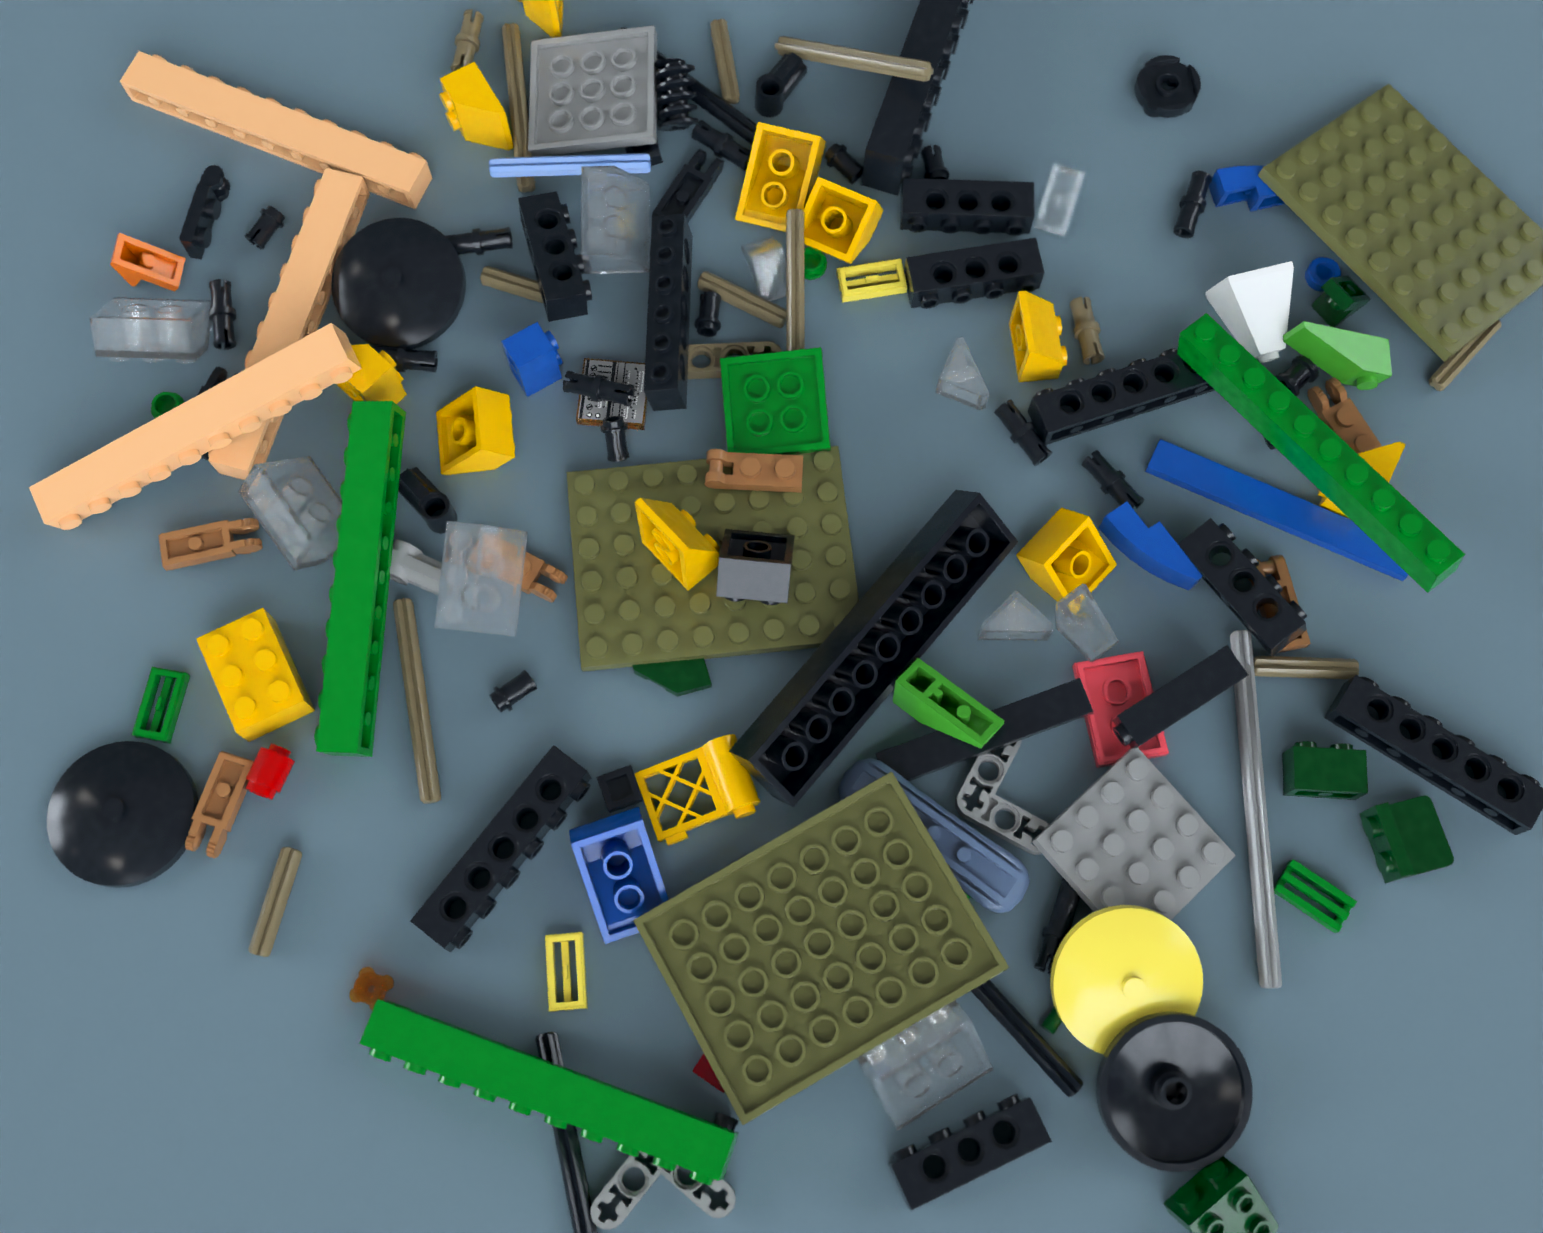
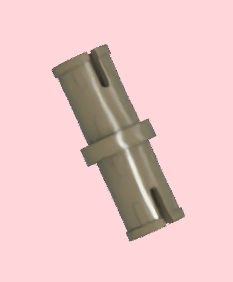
[450,9,484,72]
[1069,296,1105,365]

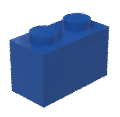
[501,322,563,397]

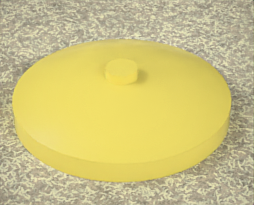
[1050,905,1203,1055]

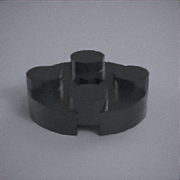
[1135,55,1201,117]

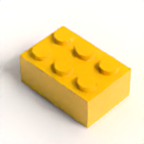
[196,608,315,742]

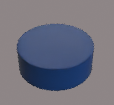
[1305,257,1341,292]

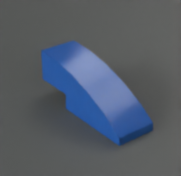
[1209,165,1285,212]
[1098,502,1203,591]

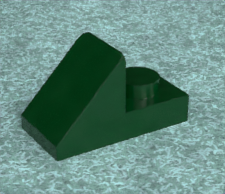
[1312,276,1371,327]

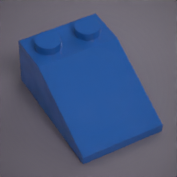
[569,807,669,944]

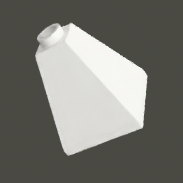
[1205,261,1294,363]

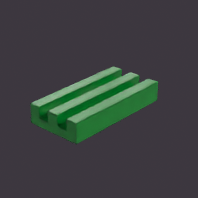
[131,667,190,744]
[1274,859,1357,933]

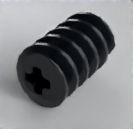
[654,58,698,131]

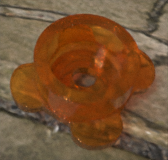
[349,967,394,1010]

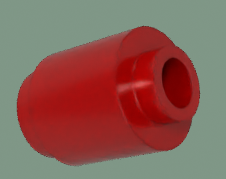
[245,743,295,800]

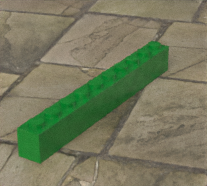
[1177,313,1465,593]
[314,401,406,757]
[359,999,739,1185]

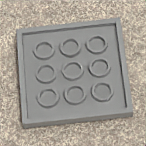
[528,25,657,157]
[1032,747,1236,920]

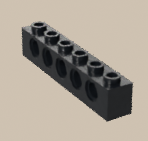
[644,214,693,411]
[1028,348,1215,445]
[1324,675,1543,835]
[410,745,591,952]

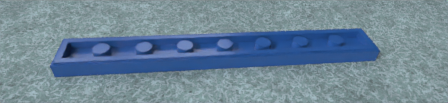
[1145,439,1408,581]

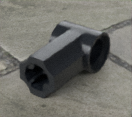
[755,53,807,117]
[398,467,457,534]

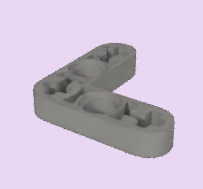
[955,740,1049,855]
[590,1151,736,1230]

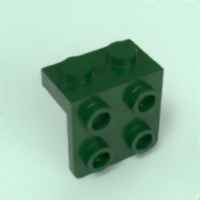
[1359,795,1454,884]
[1163,1156,1278,1233]

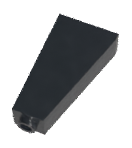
[1113,645,1248,749]

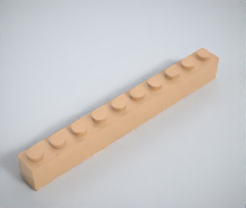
[120,51,432,209]
[208,168,370,483]
[29,323,362,530]

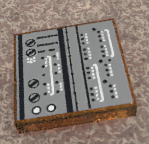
[576,358,648,430]

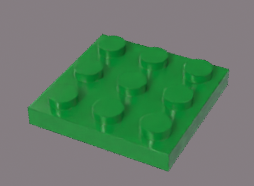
[720,347,831,455]

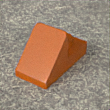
[110,232,186,292]

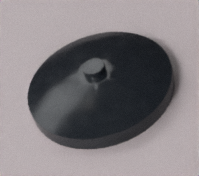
[331,218,466,349]
[47,741,198,888]
[1096,1012,1253,1172]

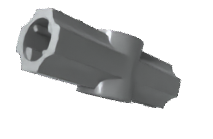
[390,539,456,597]

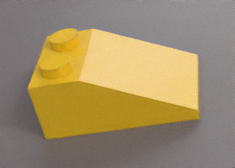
[735,122,826,232]
[635,497,720,591]

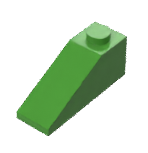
[1283,321,1392,390]
[893,658,1004,749]

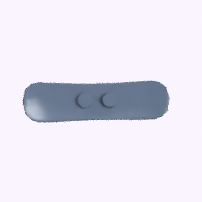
[838,758,1030,913]

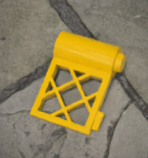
[634,734,760,846]

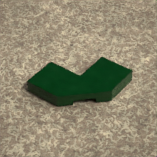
[632,658,712,697]

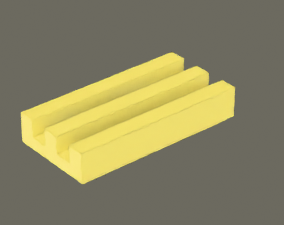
[836,258,907,303]
[545,932,588,1012]

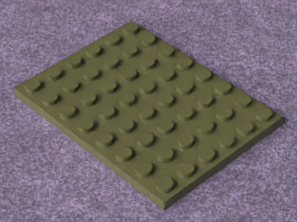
[1258,84,1543,362]
[567,446,859,672]
[633,771,1009,1125]

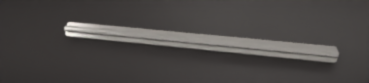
[1230,630,1282,989]

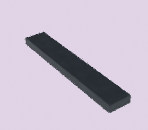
[875,678,1093,781]

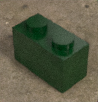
[1282,741,1368,800]

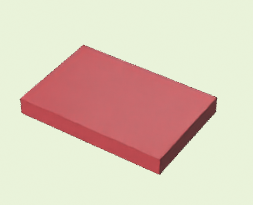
[1072,651,1169,768]

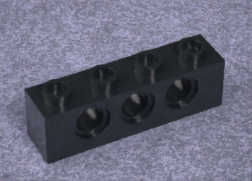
[900,178,1035,236]
[518,191,592,322]
[904,238,1045,309]
[1178,518,1307,657]
[888,1094,1052,1210]

